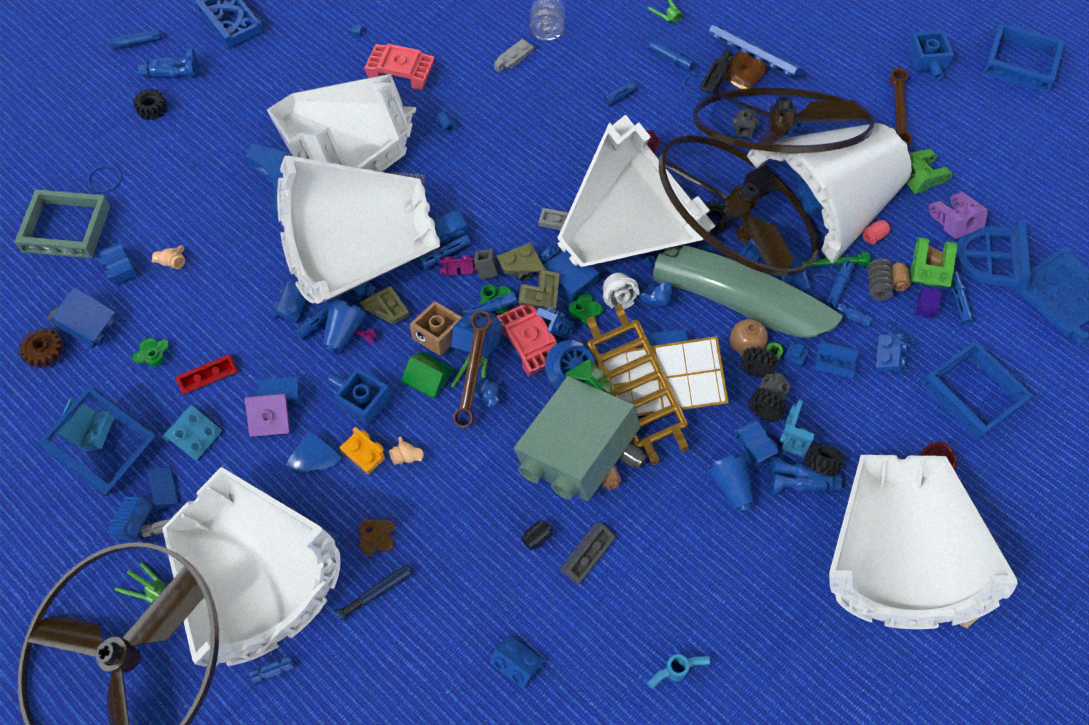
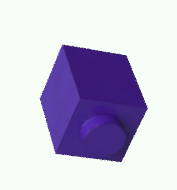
[915,286,942,319]

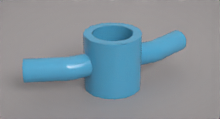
[646,654,710,689]

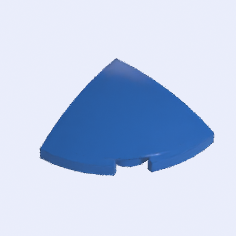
[285,431,342,474]

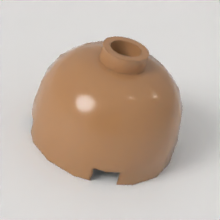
[729,319,768,356]

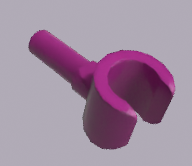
[354,329,378,344]

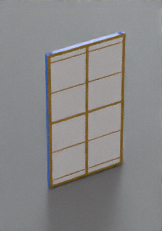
[595,336,729,417]

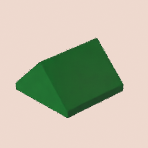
[401,352,455,399]
[565,359,614,396]

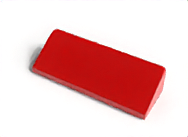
[175,354,238,394]

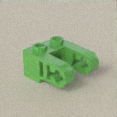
[906,149,953,194]
[909,237,957,288]

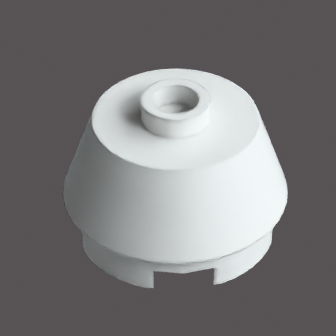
[603,273,639,309]

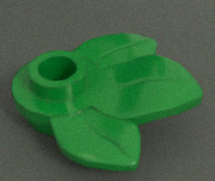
[480,284,512,317]
[568,294,605,325]
[131,338,169,367]

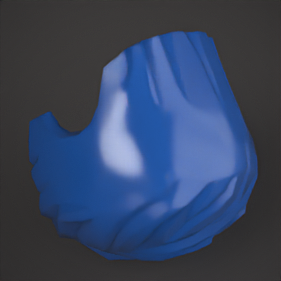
[639,282,672,308]

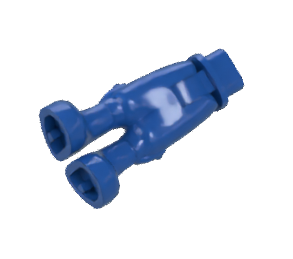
[138,48,198,78]
[769,457,842,495]

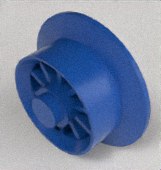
[545,340,595,390]

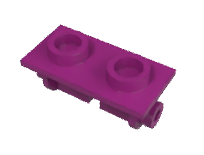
[439,256,477,276]

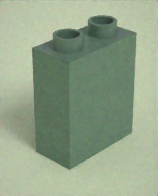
[514,376,640,502]

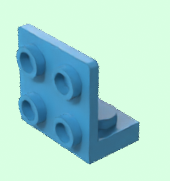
[56,398,114,451]
[780,400,814,458]
[161,405,222,460]

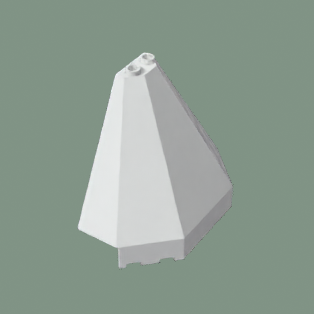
[267,74,416,172]
[557,115,715,267]

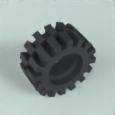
[133,88,167,120]
[705,200,731,235]
[740,347,778,379]
[747,388,787,423]
[804,443,845,477]

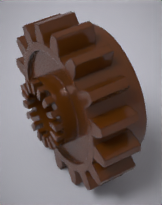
[19,327,64,368]

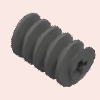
[867,259,893,301]

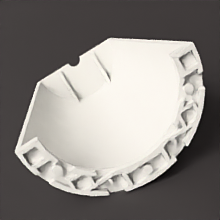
[747,123,912,264]
[277,156,440,304]
[829,455,1018,629]
[162,467,341,667]

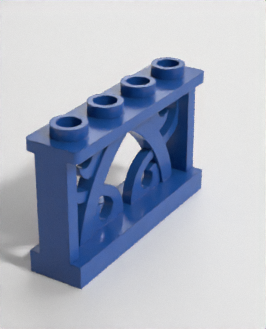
[195,0,263,50]

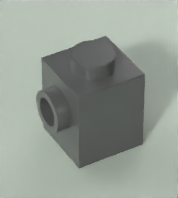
[474,248,499,280]

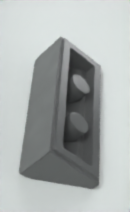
[559,523,616,584]

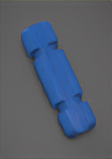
[835,303,872,326]
[249,657,294,683]

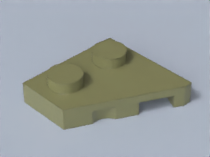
[497,242,545,274]
[359,286,410,325]

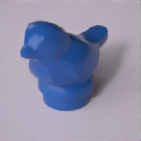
[475,378,503,408]

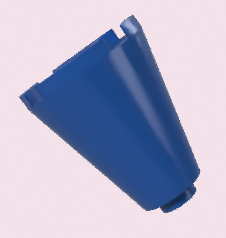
[323,299,366,354]
[706,452,754,512]

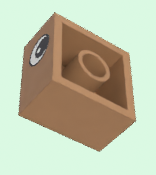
[410,301,462,356]

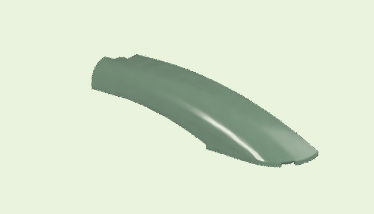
[653,245,843,338]

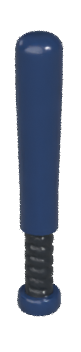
[335,565,413,621]

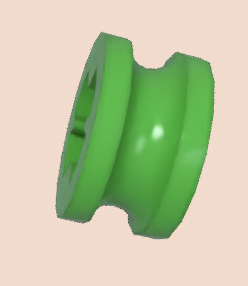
[766,343,783,360]

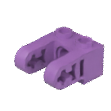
[928,192,988,239]

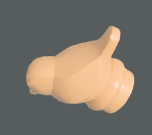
[152,245,185,269]
[389,437,424,465]

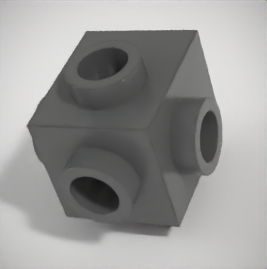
[732,109,758,138]
[759,373,791,400]

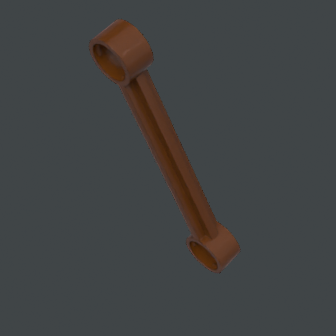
[889,68,912,149]
[453,311,493,428]

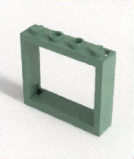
[15,190,110,259]

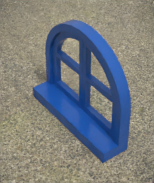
[956,221,1031,288]

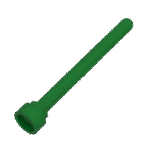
[801,252,870,267]

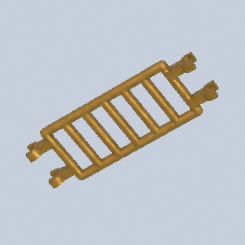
[586,304,689,466]

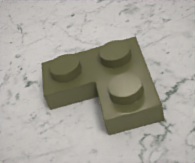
[518,270,560,310]

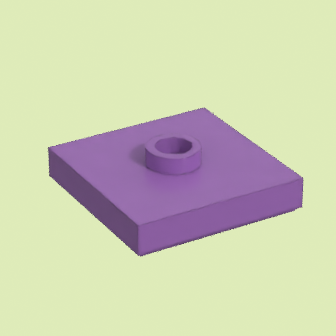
[245,393,290,437]

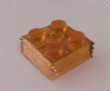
[724,51,767,89]

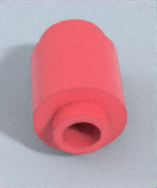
[863,220,890,244]

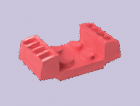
[364,44,434,90]
[496,305,557,377]

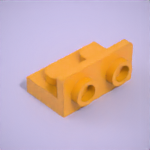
[339,427,385,475]

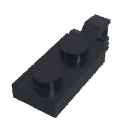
[700,49,734,95]

